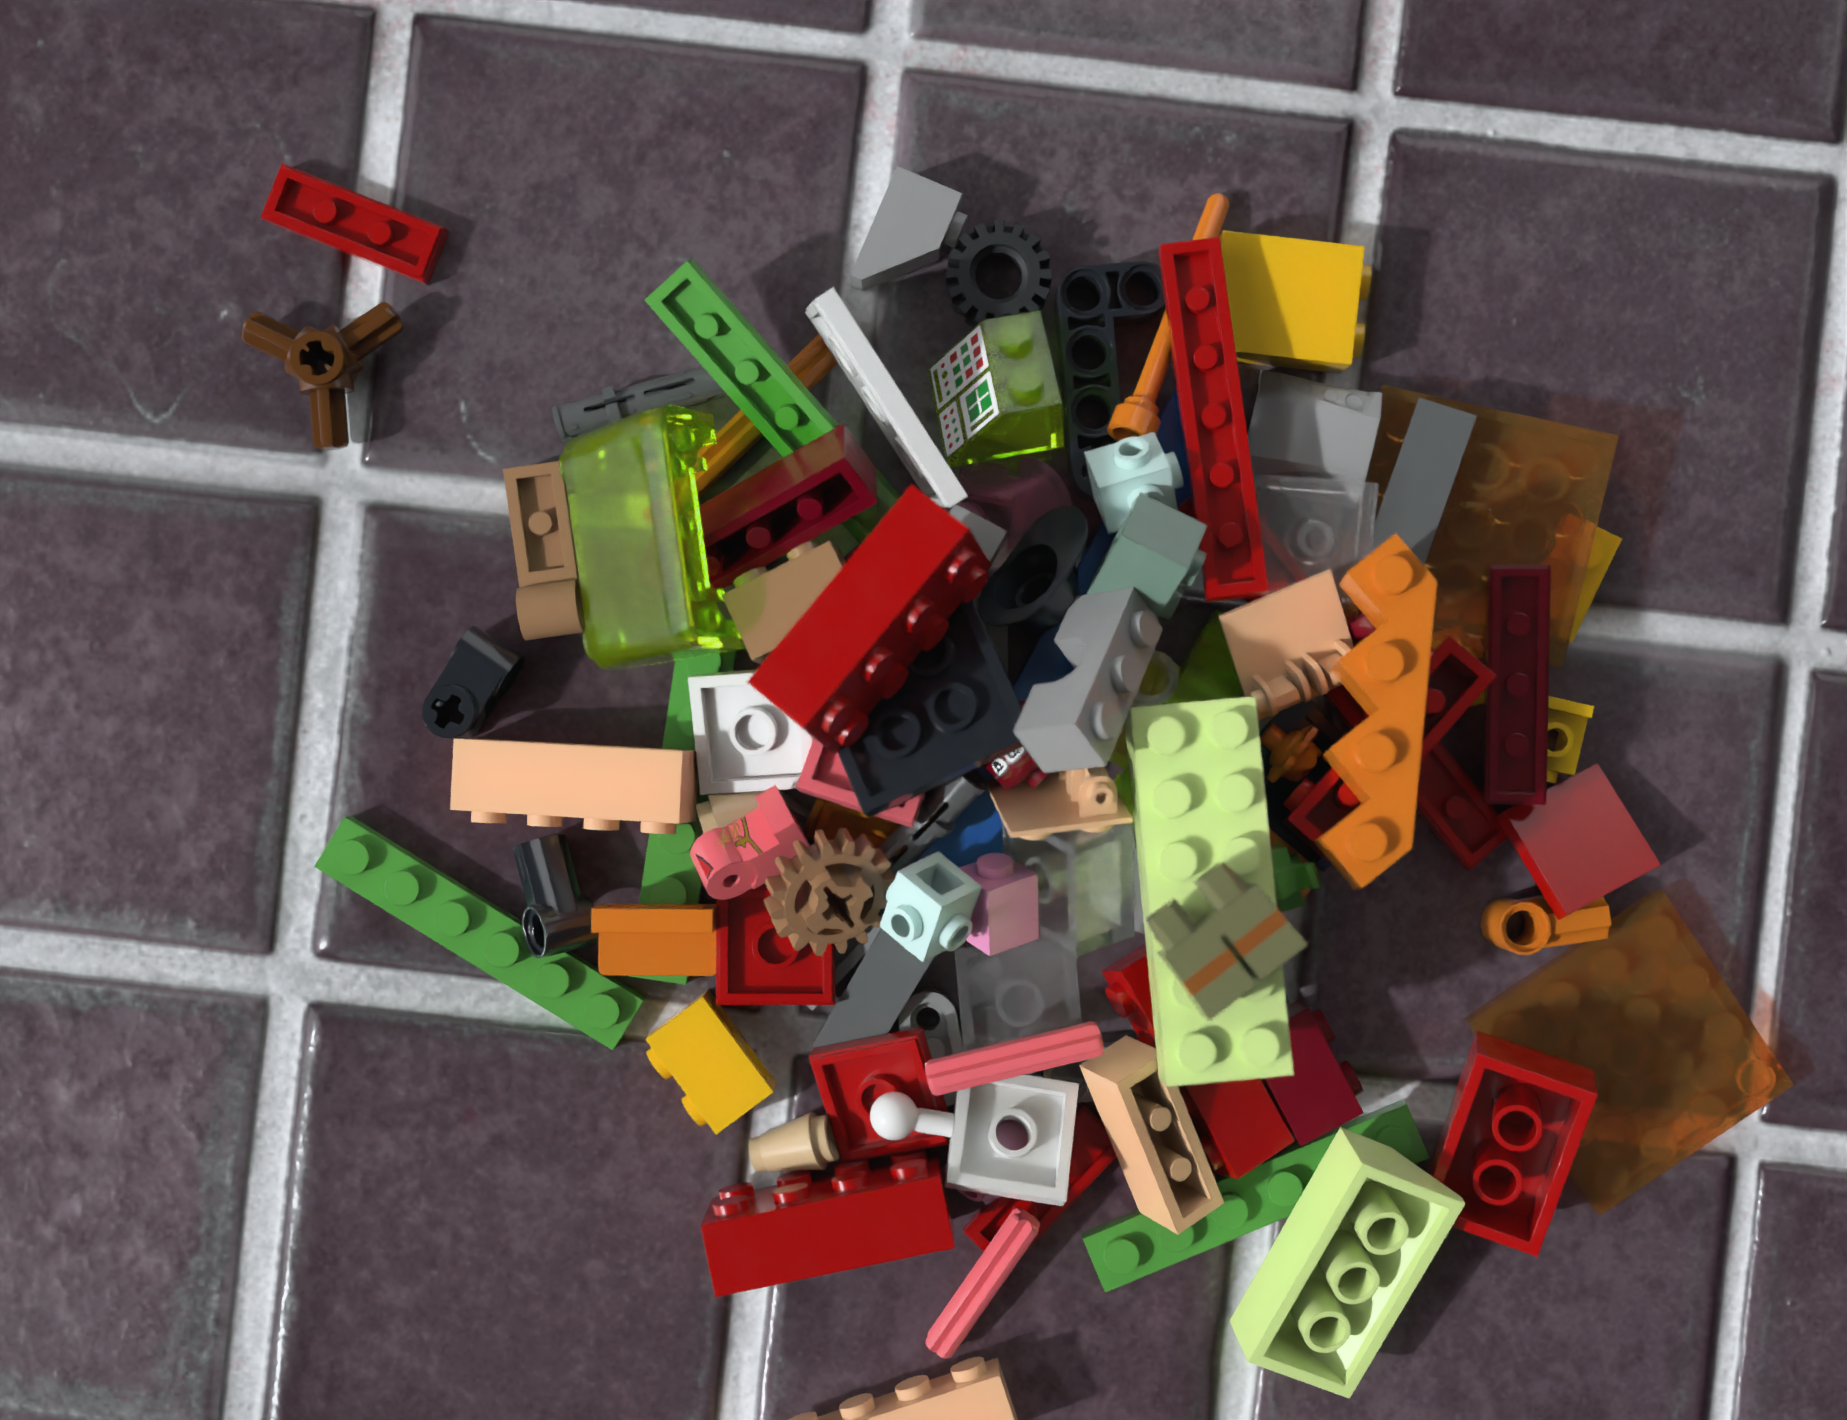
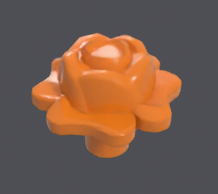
[1260,722,1322,783]

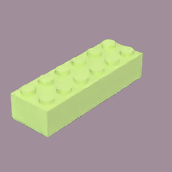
[1124,696,1294,1087]

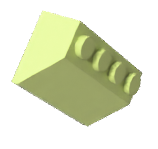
[1229,1127,1466,1399]

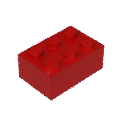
[1427,1031,1598,1257]

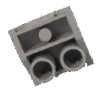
[1247,370,1382,510]

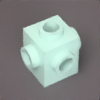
[1084,432,1183,534]
[880,851,982,962]

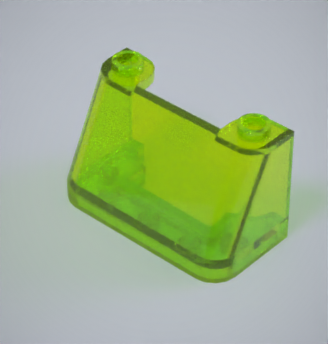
[559,404,745,670]

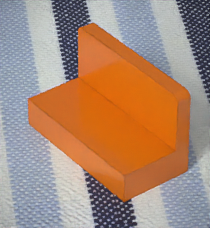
[591,903,716,976]

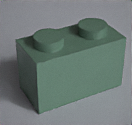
[1086,492,1207,620]

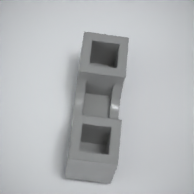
[1013,587,1163,773]

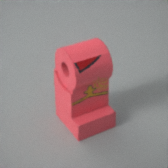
[690,785,810,900]

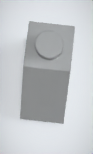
[850,166,968,291]

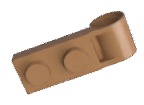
[503,461,586,640]

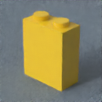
[1219,230,1372,374]

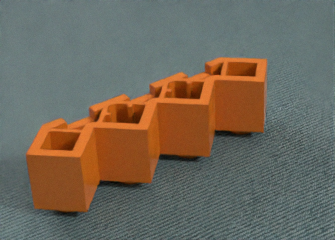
[1314,533,1437,890]

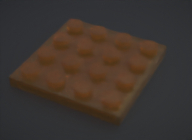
[1334,385,1619,669]
[1463,889,1794,1216]

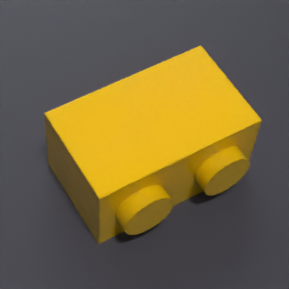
[645,989,777,1135]

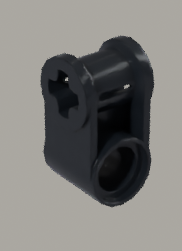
[422,626,525,740]

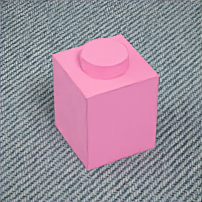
[959,853,1039,956]

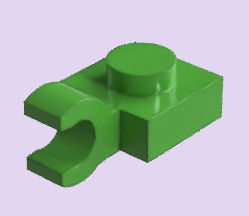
[1270,843,1322,913]

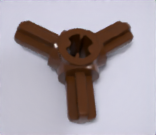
[241,302,404,450]

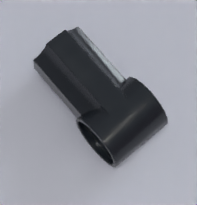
[512,834,599,958]

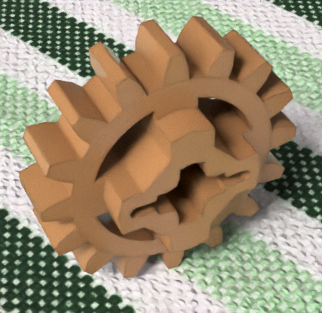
[764,828,896,956]

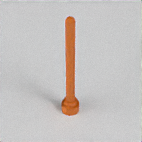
[1107,193,1230,441]

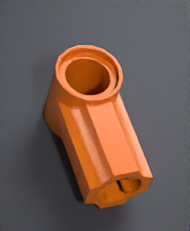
[1480,895,1612,955]

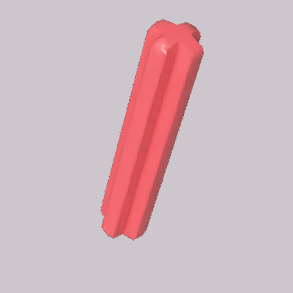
[925,1021,1104,1096]
[925,1208,1040,1359]

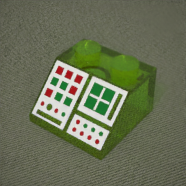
[928,310,1064,467]

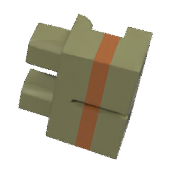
[1146,862,1308,1021]

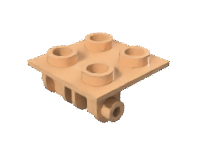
[1218,569,1354,720]
[986,766,1133,840]

